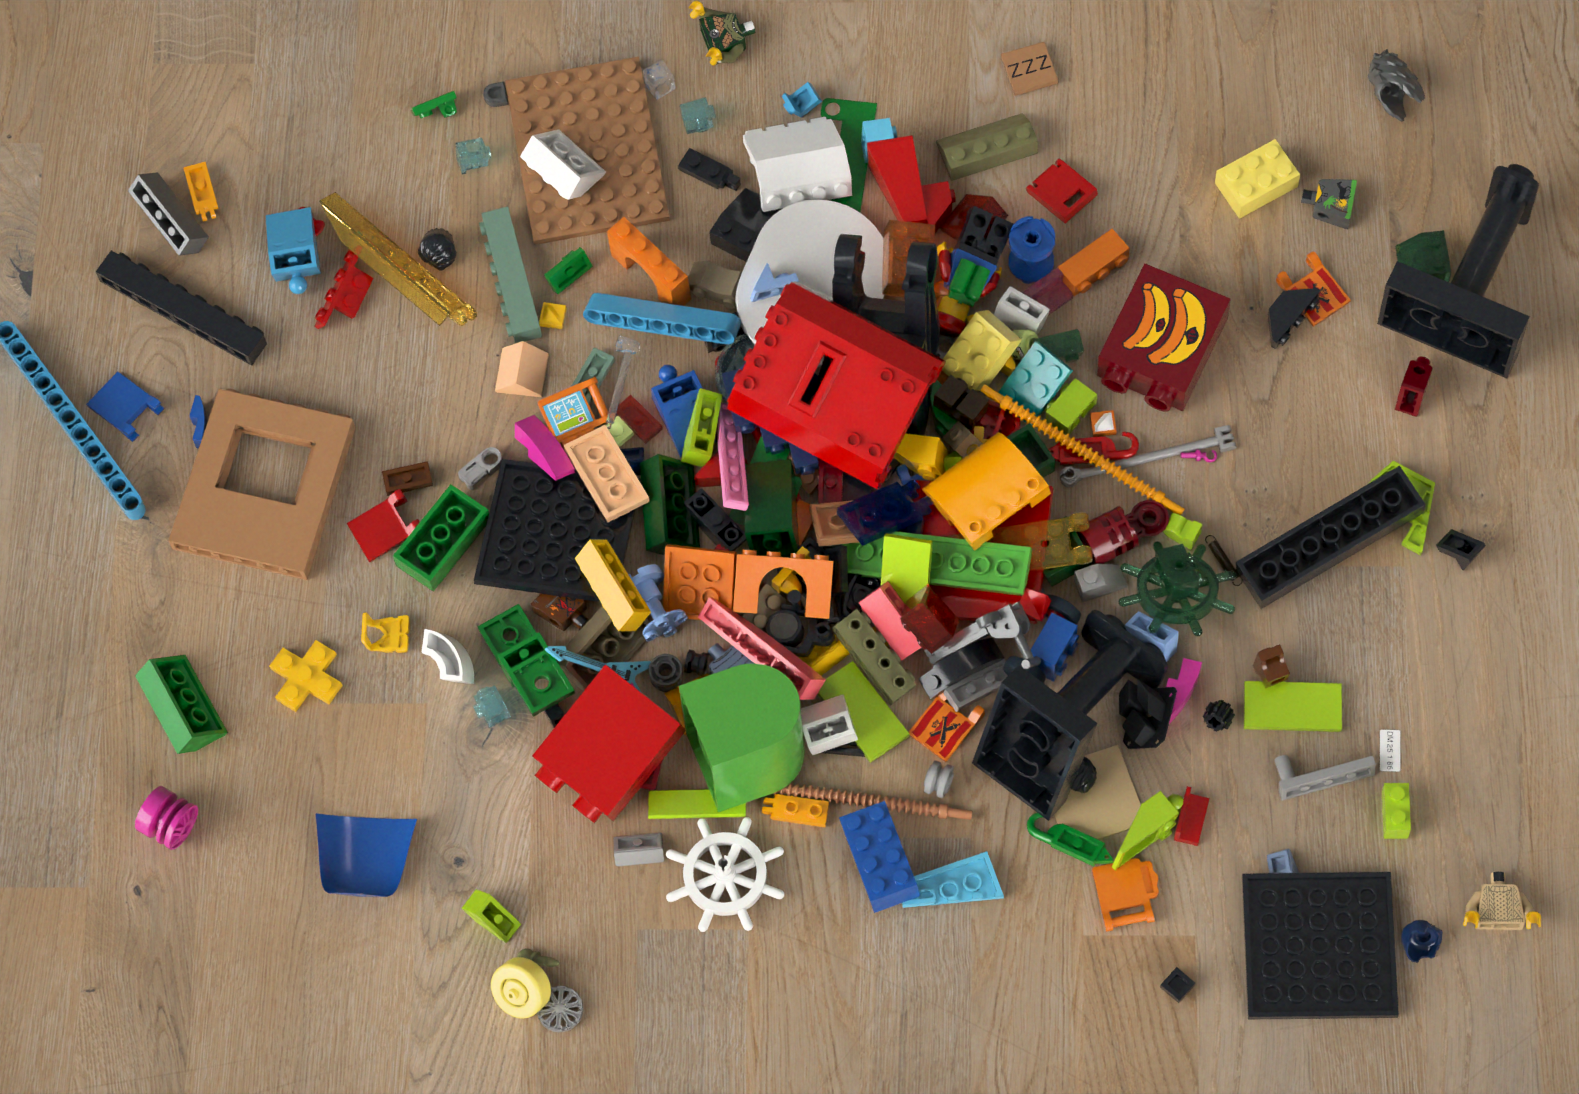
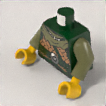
[689,1,756,66]

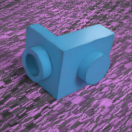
[782,82,822,118]

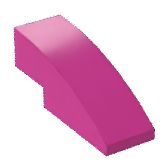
[515,415,575,481]
[1166,658,1202,724]

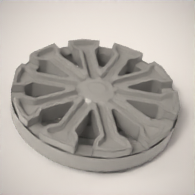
[537,985,583,1032]

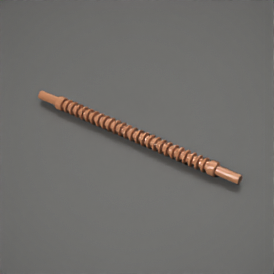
[774,782,973,820]

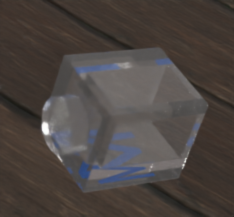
[643,60,676,100]

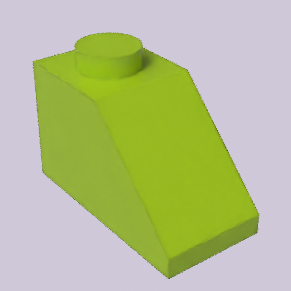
[461,889,521,943]

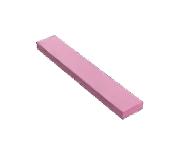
[716,402,749,511]

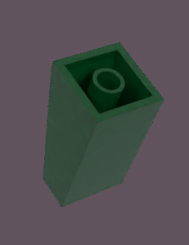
[745,459,799,557]

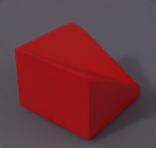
[1020,588,1051,622]

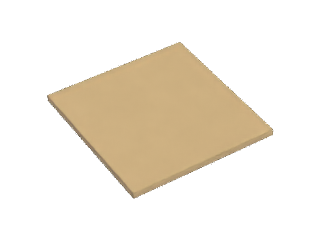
[1054,745,1141,840]

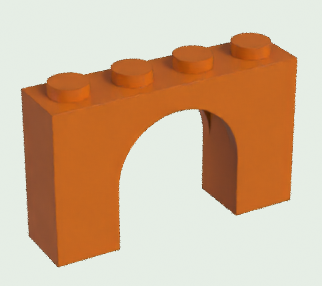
[607,217,691,306]
[733,550,833,619]

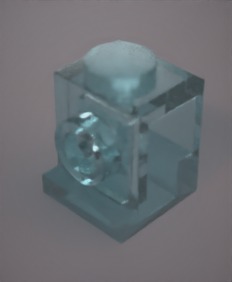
[455,138,491,174]

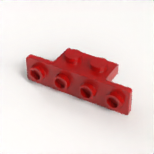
[314,245,374,329]

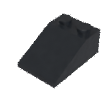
[709,188,783,262]

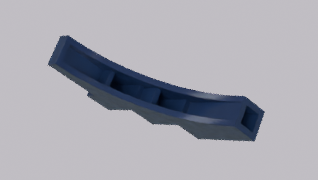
[722,369,823,475]

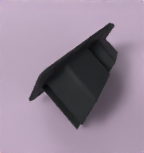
[1119,679,1177,749]

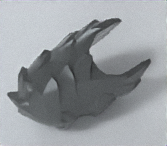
[1368,49,1425,122]

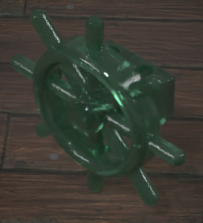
[1118,541,1236,636]

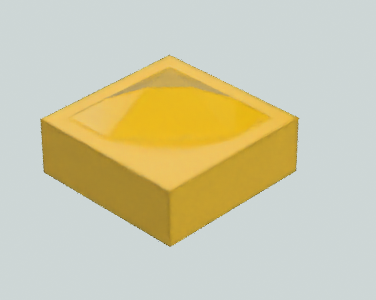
[539,302,567,329]

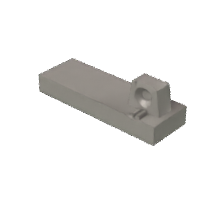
[943,659,1008,712]

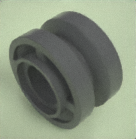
[649,654,683,692]

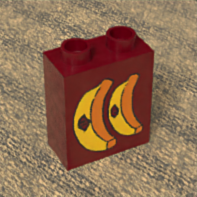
[1097,263,1231,412]

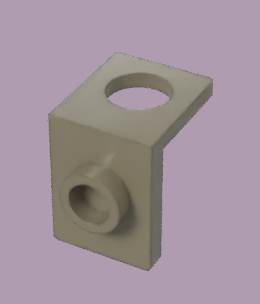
[943,421,983,458]

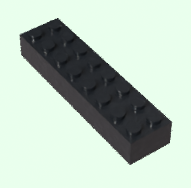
[1236,465,1426,609]

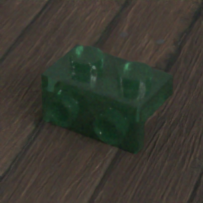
[1033,329,1084,363]

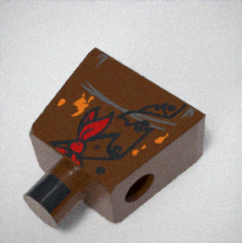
[531,594,589,631]

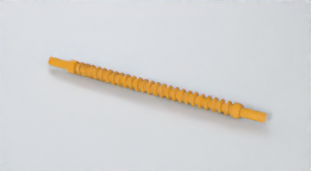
[980,384,1185,515]

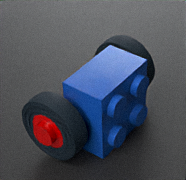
[1003,594,1081,683]

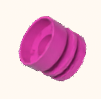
[135,786,198,850]

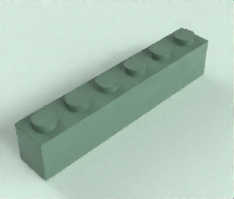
[479,207,542,344]

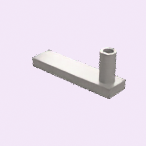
[1274,755,1376,801]

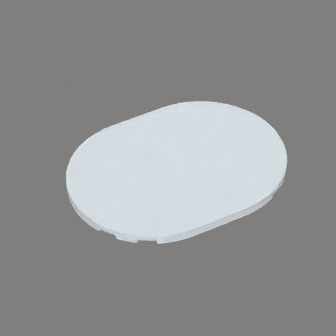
[735,200,891,367]

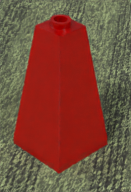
[867,135,927,233]

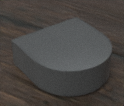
[483,82,508,107]

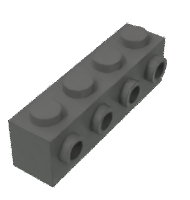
[128,172,209,256]

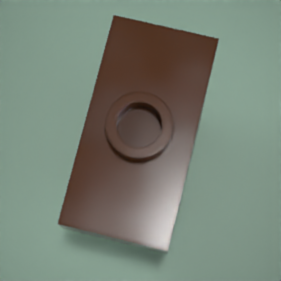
[1253,644,1290,688]

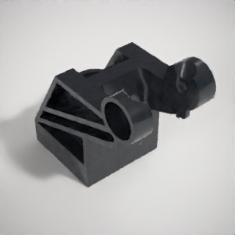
[818,234,940,436]

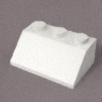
[520,129,606,200]

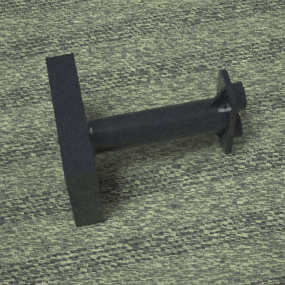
[1377,164,1539,378]
[972,610,1168,821]

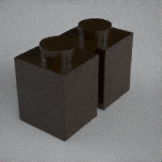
[933,375,989,431]

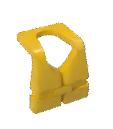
[361,612,410,653]

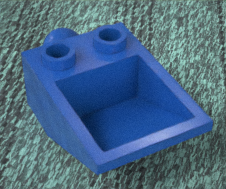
[651,364,717,458]

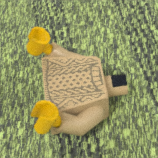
[1463,872,1541,930]

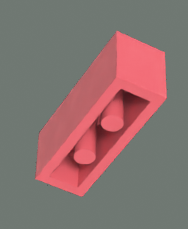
[859,581,930,661]

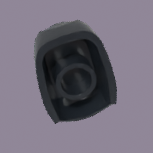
[842,573,881,619]

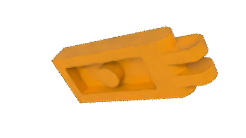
[183,162,219,222]
[761,794,829,827]

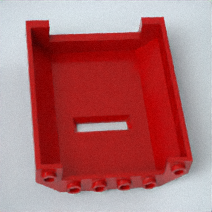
[727,281,946,489]

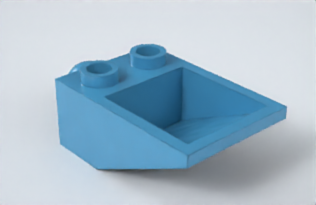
[266,207,321,294]

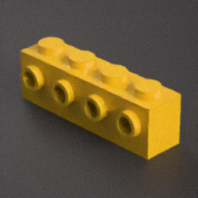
[575,539,651,631]

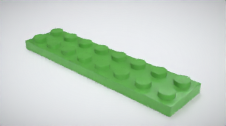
[842,528,1033,596]

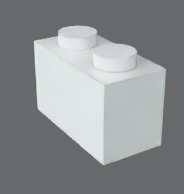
[994,286,1050,334]

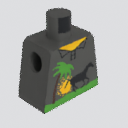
[1301,179,1357,229]

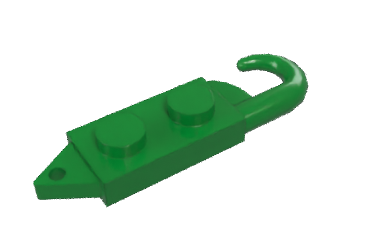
[1027,813,1114,867]

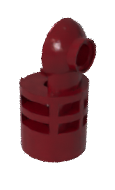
[1076,500,1169,565]

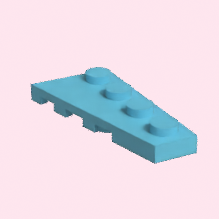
[901,851,1004,908]

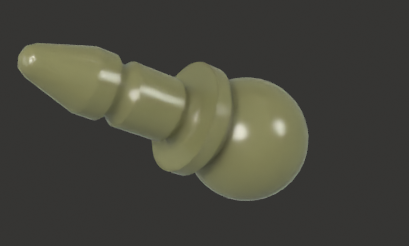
[517,949,560,967]

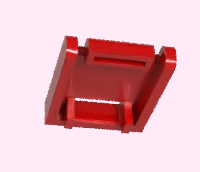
[1026,158,1098,224]

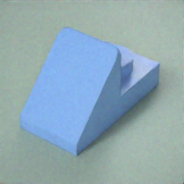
[750,263,799,302]

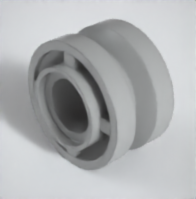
[924,760,954,799]

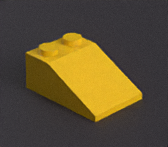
[893,434,949,481]

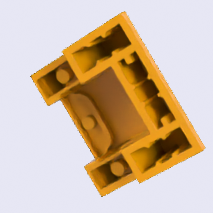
[922,432,1051,551]

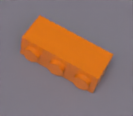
[1057,228,1130,297]

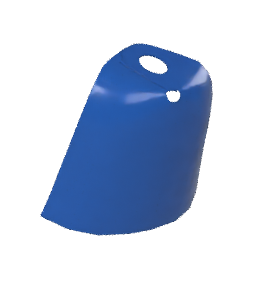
[315,813,417,897]

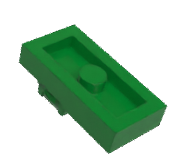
[410,91,457,119]
[544,247,593,294]

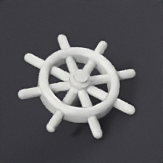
[666,817,785,932]

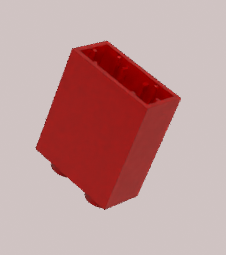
[532,664,686,824]

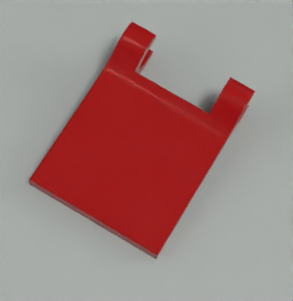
[347,489,420,562]

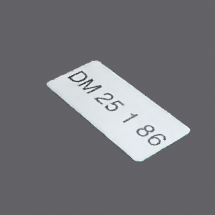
[1380,730,1400,772]

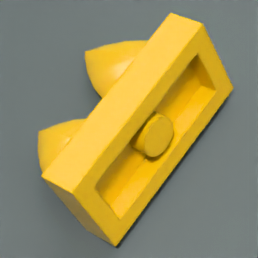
[771,546,812,594]

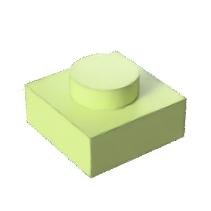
[606,416,634,447]

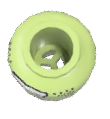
[1012,330,1040,360]

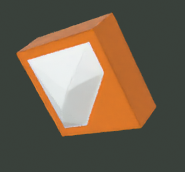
[1090,410,1117,437]

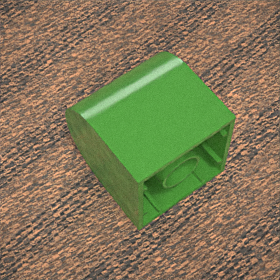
[679,664,805,812]

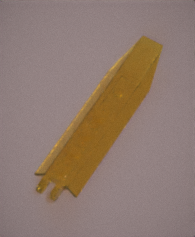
[319,192,477,326]

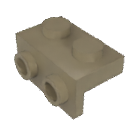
[736,583,788,632]

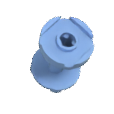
[629,564,688,642]

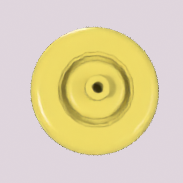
[491,957,551,1018]

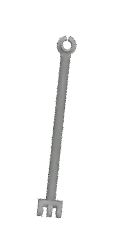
[1060,425,1237,487]

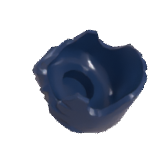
[1401,920,1443,963]

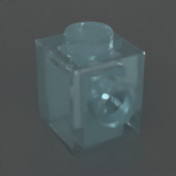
[680,97,716,135]
[473,685,510,728]

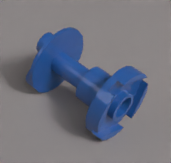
[1008,216,1055,284]

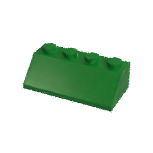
[135,655,228,754]

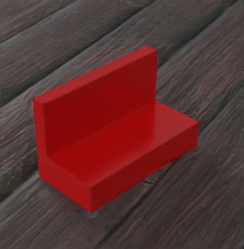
[1174,786,1210,846]

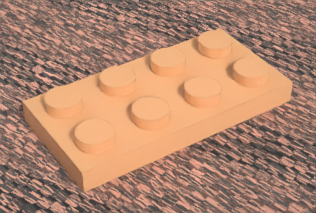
[564,425,650,522]

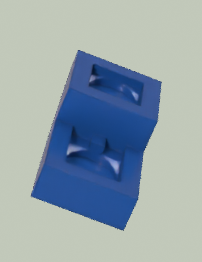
[190,395,208,448]

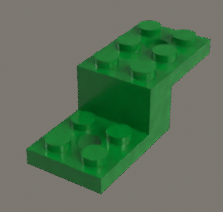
[477,604,575,717]

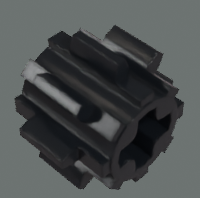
[1203,700,1235,732]

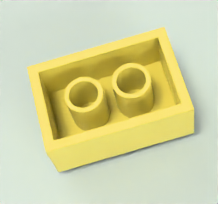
[1215,139,1300,219]
[942,310,1022,391]

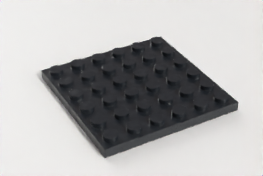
[474,459,641,602]
[1242,872,1399,1020]

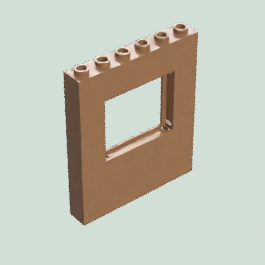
[168,389,356,580]

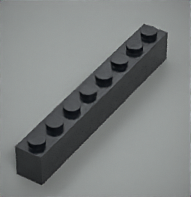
[96,250,267,366]

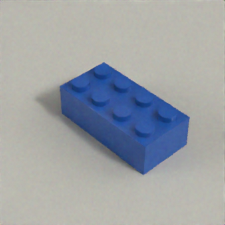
[839,801,920,913]

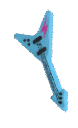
[545,646,651,693]

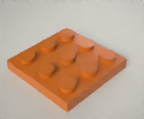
[663,544,737,620]

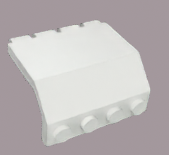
[743,117,852,212]

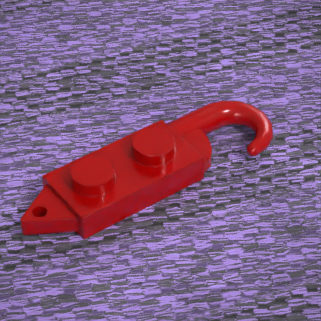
[1048,432,1139,465]

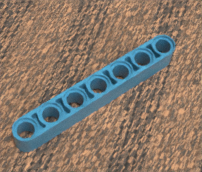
[583,293,741,344]

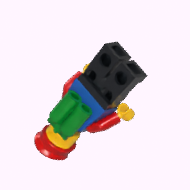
[937,206,1013,337]

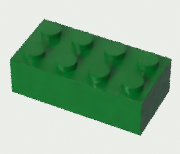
[393,484,489,592]

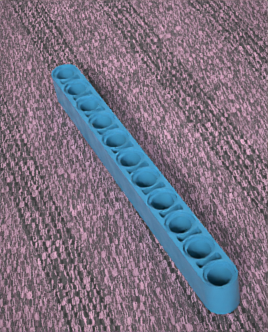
[0,321,146,520]

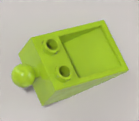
[1112,791,1183,870]

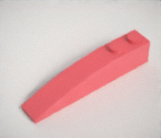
[698,597,826,700]

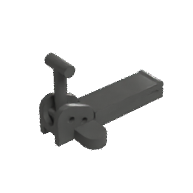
[924,601,1041,669]

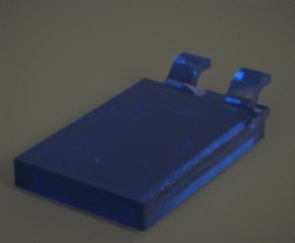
[837,480,933,546]

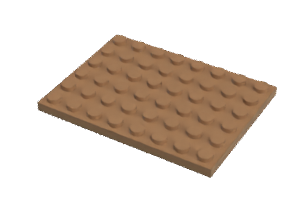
[505,56,670,245]

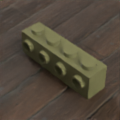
[832,609,916,706]

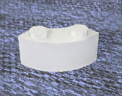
[422,629,474,684]

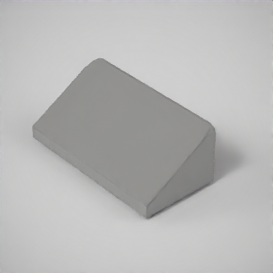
[613,833,664,866]

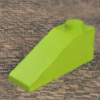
[681,388,722,467]

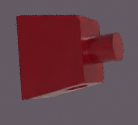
[1395,356,1433,417]

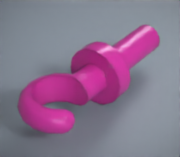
[1180,450,1217,463]

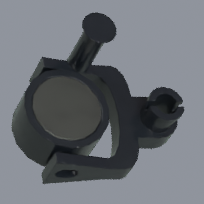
[766,590,835,657]

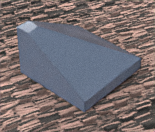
[1267,849,1299,873]

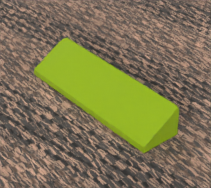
[648,789,746,819]

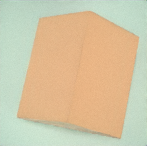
[495,341,549,397]

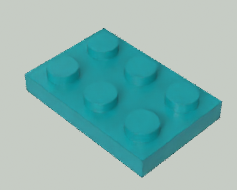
[998,341,1073,426]

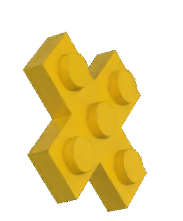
[269,640,343,712]

